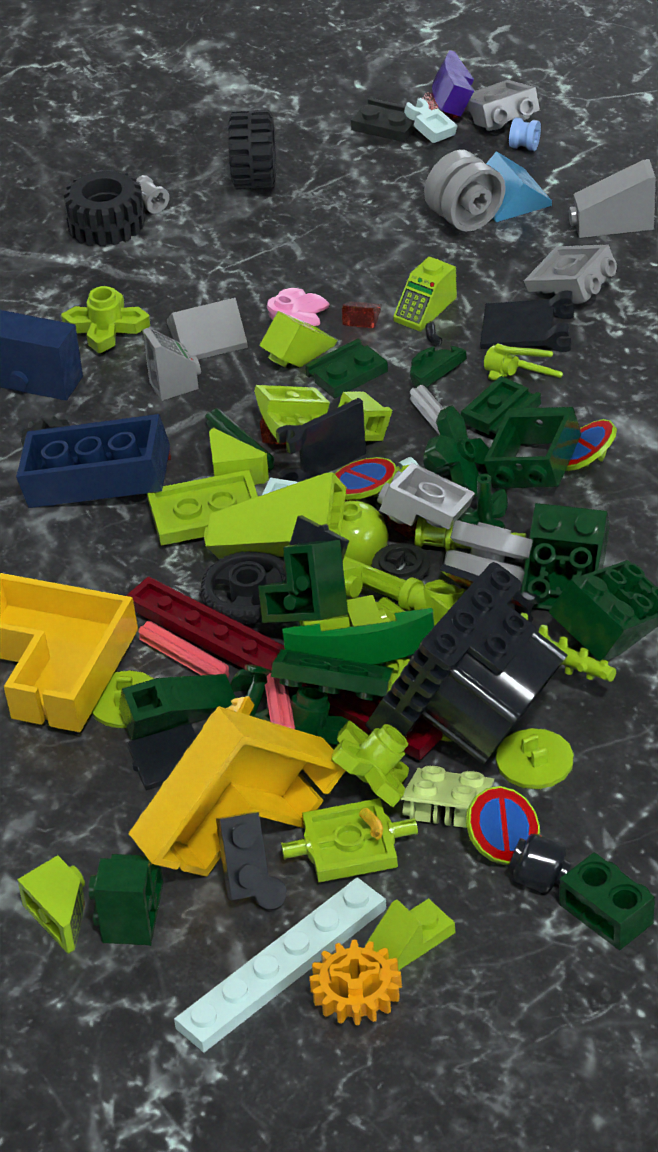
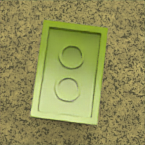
[147,470,258,545]

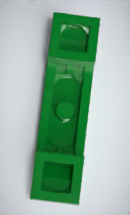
[282,608,434,664]

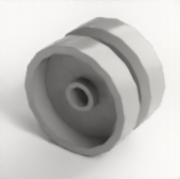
[424,150,505,232]
[444,520,533,590]

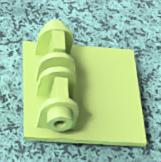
[401,766,494,828]

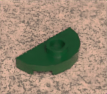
[410,346,467,388]

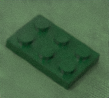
[271,649,394,700]

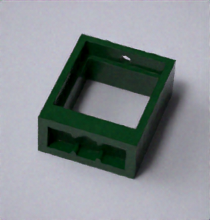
[484,407,581,488]

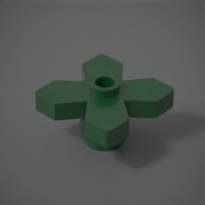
[423,405,490,497]
[255,686,358,745]

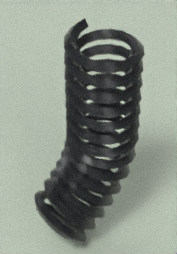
[425,321,442,347]

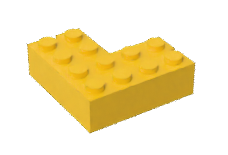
[0,573,138,732]
[128,706,346,877]

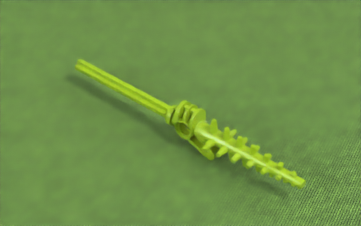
[344,556,616,682]

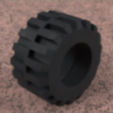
[228,110,276,189]
[64,170,145,246]

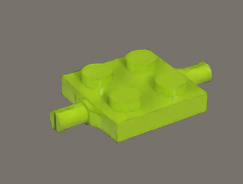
[281,798,418,882]

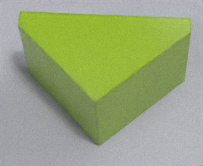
[209,428,269,485]

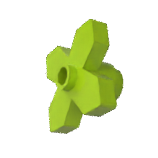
[61,286,150,353]
[332,721,409,807]

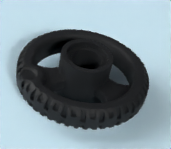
[201,551,287,624]

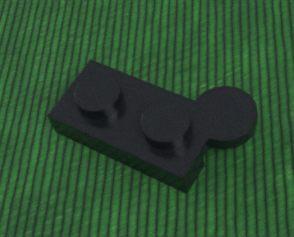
[216,812,287,909]

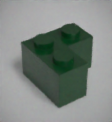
[258,540,348,623]
[88,854,164,946]

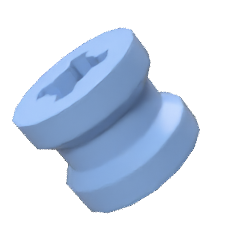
[509,117,541,151]

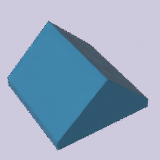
[486,151,552,222]

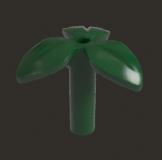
[458,474,508,529]
[230,664,292,717]

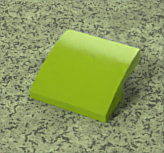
[254,385,330,438]

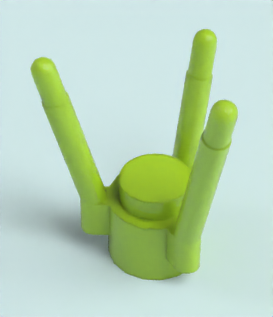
[484,343,563,381]

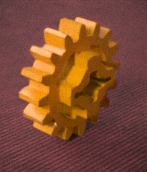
[309,940,402,1025]

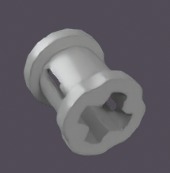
[136,175,169,213]

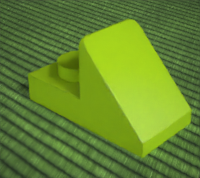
[365,898,455,971]

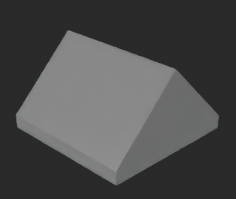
[167,298,248,360]

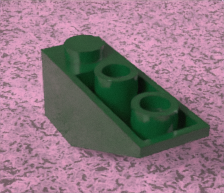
[119,674,236,740]

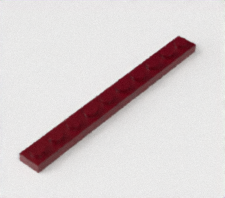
[126,576,443,760]

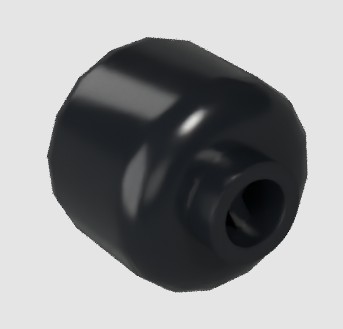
[508,833,572,893]

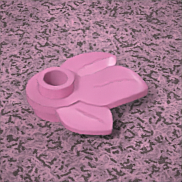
[267,288,330,326]

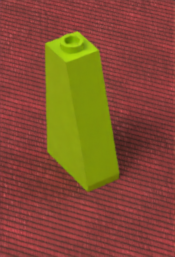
[204,472,347,559]

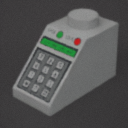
[143,328,201,401]

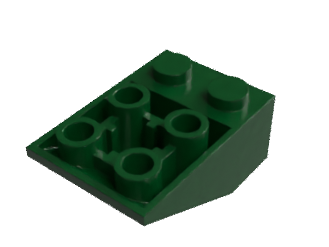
[521,503,610,611]
[548,560,658,662]

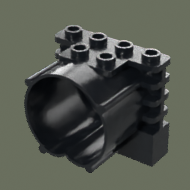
[365,562,568,765]

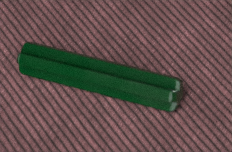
[205,408,275,470]

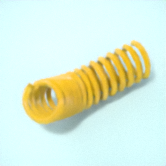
[359,808,383,840]

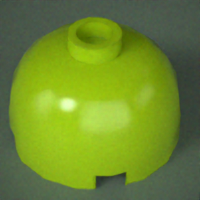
[341,501,388,566]

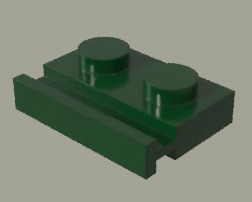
[305,338,388,399]
[461,376,541,435]

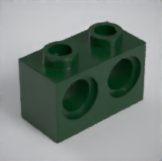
[560,852,655,951]

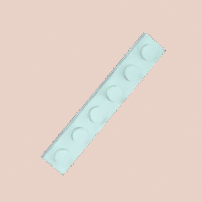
[174,877,386,1053]

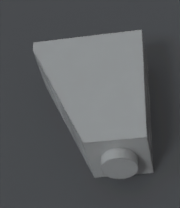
[568,159,656,238]

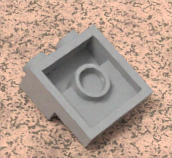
[465,80,540,130]
[524,244,617,304]
[377,463,475,530]

